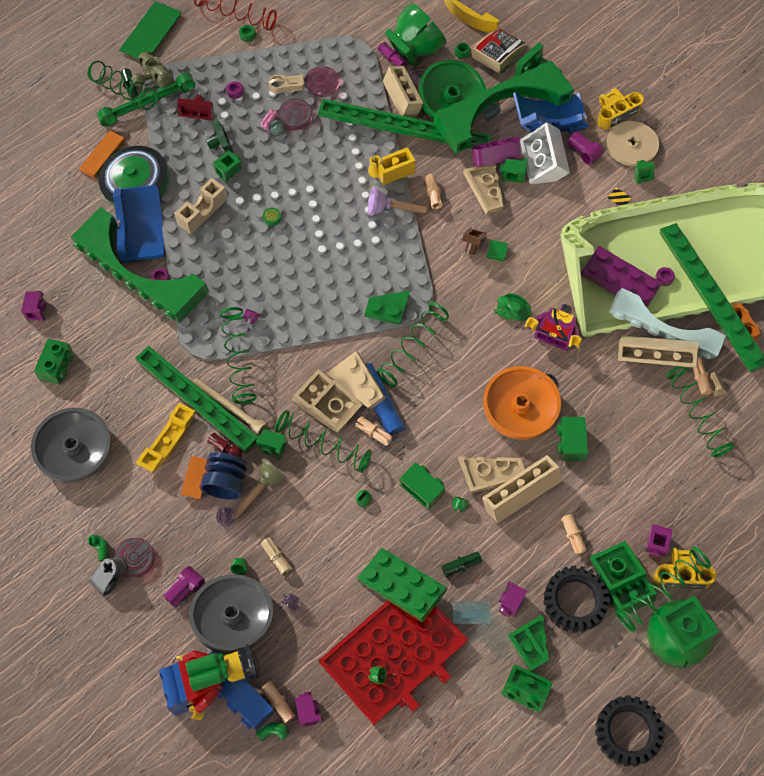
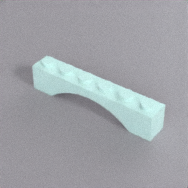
[609,288,726,359]

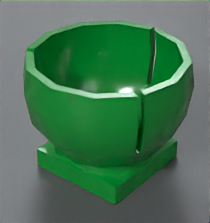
[384,2,447,69]
[646,595,719,668]

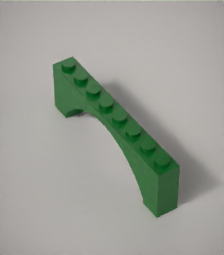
[434,61,574,154]
[71,207,210,323]

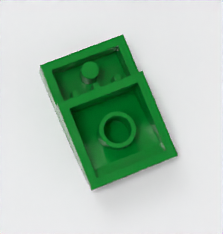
[590,541,657,615]

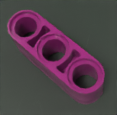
[472,137,521,167]

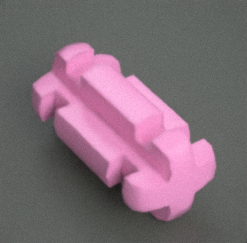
[261,109,278,130]

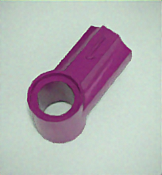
[568,131,604,165]
[163,565,205,608]

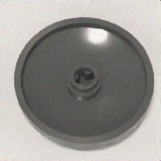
[31,407,112,483]
[189,575,273,654]

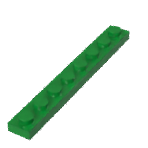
[135,345,257,453]

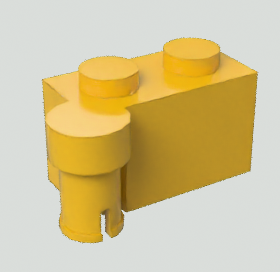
[368,147,415,186]

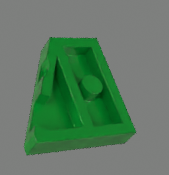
[364,291,410,325]
[507,615,549,672]

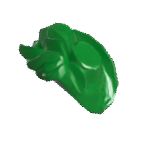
[494,293,532,321]

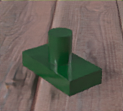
[206,118,235,154]

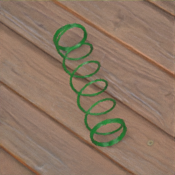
[87,60,158,110]
[376,302,449,387]
[219,307,257,404]
[666,366,735,458]
[275,410,372,473]
[616,546,712,633]

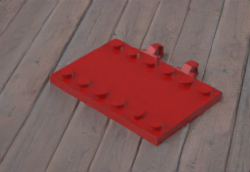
[318,600,468,726]

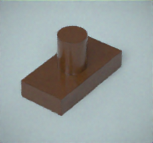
[462,228,487,255]

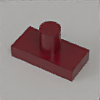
[177,95,214,120]

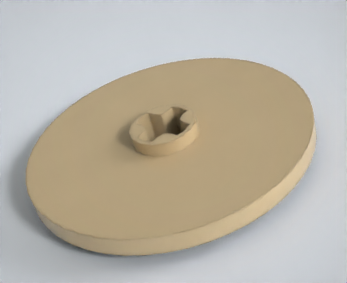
[606,121,659,166]

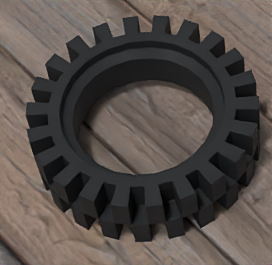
[543,566,610,633]
[595,695,665,767]

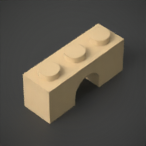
[174,178,228,235]

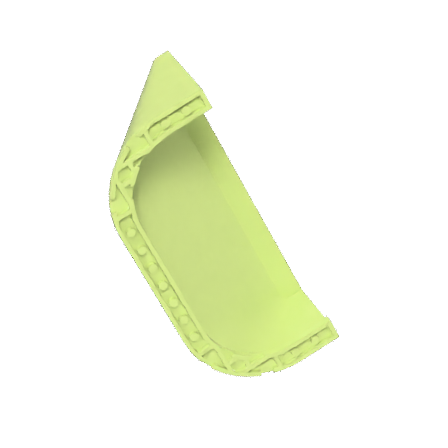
[560,183,764,337]

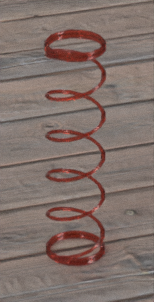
[194,0,277,31]

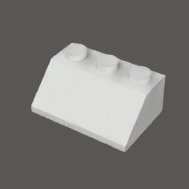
[520,122,570,184]

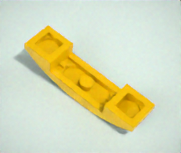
[444,0,499,33]
[136,403,196,473]

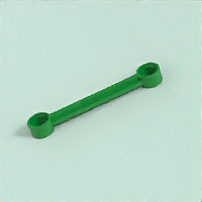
[97,73,196,127]

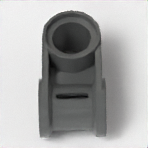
[89,556,127,596]

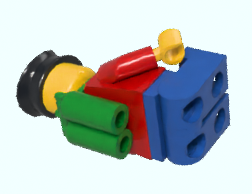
[159,644,260,720]

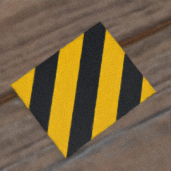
[607,188,632,206]

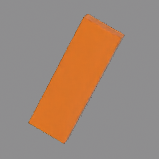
[79,131,125,179]

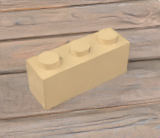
[383,66,423,118]

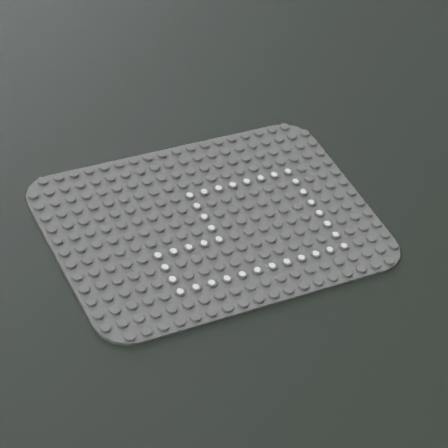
[143,36,433,361]

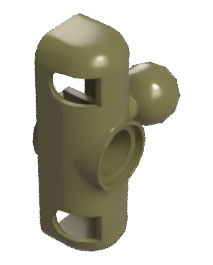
[132,52,174,88]

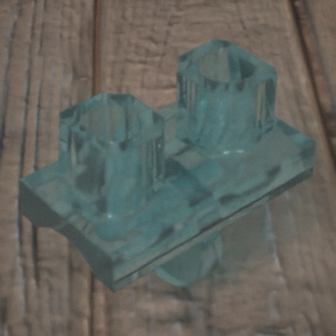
[453,601,491,624]

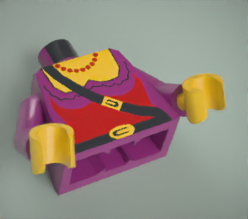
[524,304,582,351]

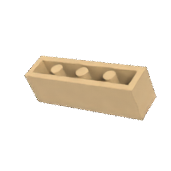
[618,335,699,368]
[482,455,562,524]

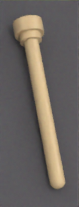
[193,378,268,436]

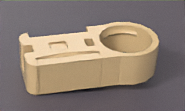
[268,73,304,94]

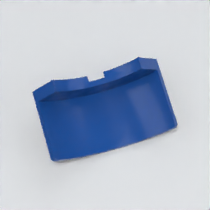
[513,92,590,134]
[113,185,164,262]

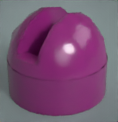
[243,309,260,324]

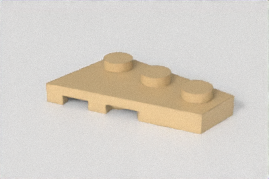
[463,163,503,215]
[326,351,386,409]
[458,456,525,495]

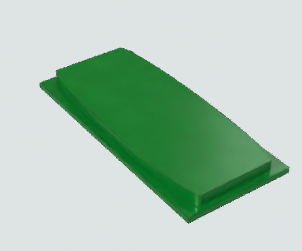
[119,1,182,59]

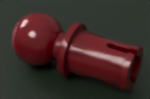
[207,432,242,458]

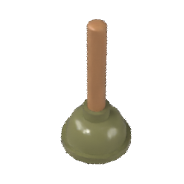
[232,458,287,519]

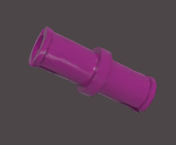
[378,42,408,68]

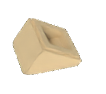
[709,372,727,397]

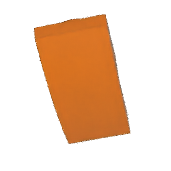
[181,456,207,499]

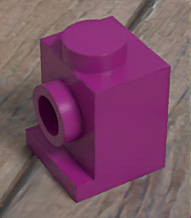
[21,291,46,321]
[645,524,673,559]
[498,581,527,617]
[295,692,322,728]

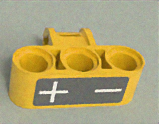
[597,88,644,130]
[653,548,717,590]

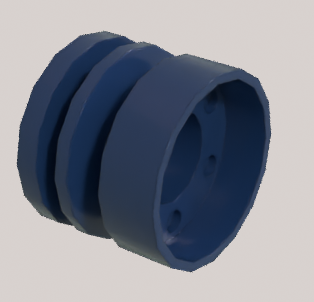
[200,452,248,500]

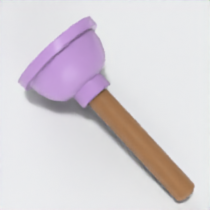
[368,186,427,216]

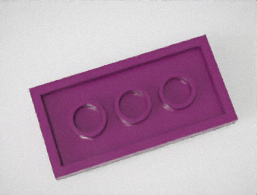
[581,246,662,308]

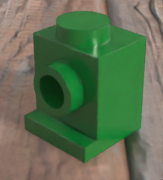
[213,151,242,183]
[500,158,527,183]
[256,429,287,460]

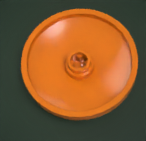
[483,366,561,440]

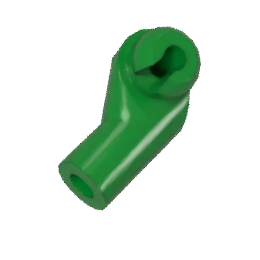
[88,535,109,562]
[256,722,289,742]

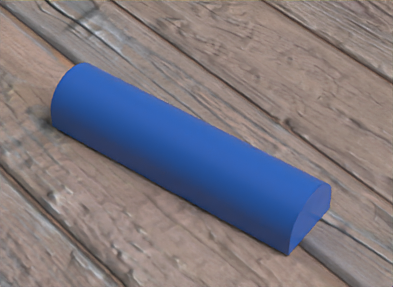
[366,363,406,436]

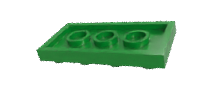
[357,548,447,623]

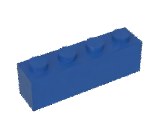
[209,651,275,731]

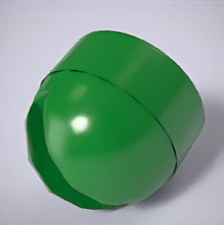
[356,490,371,507]
[452,496,469,512]
[230,557,247,575]
[368,666,387,684]

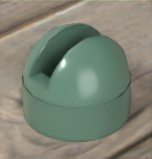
[270,120,285,136]

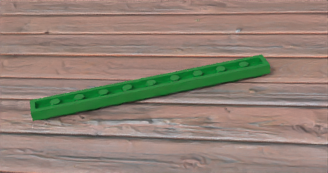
[318,98,492,149]
[659,223,764,373]

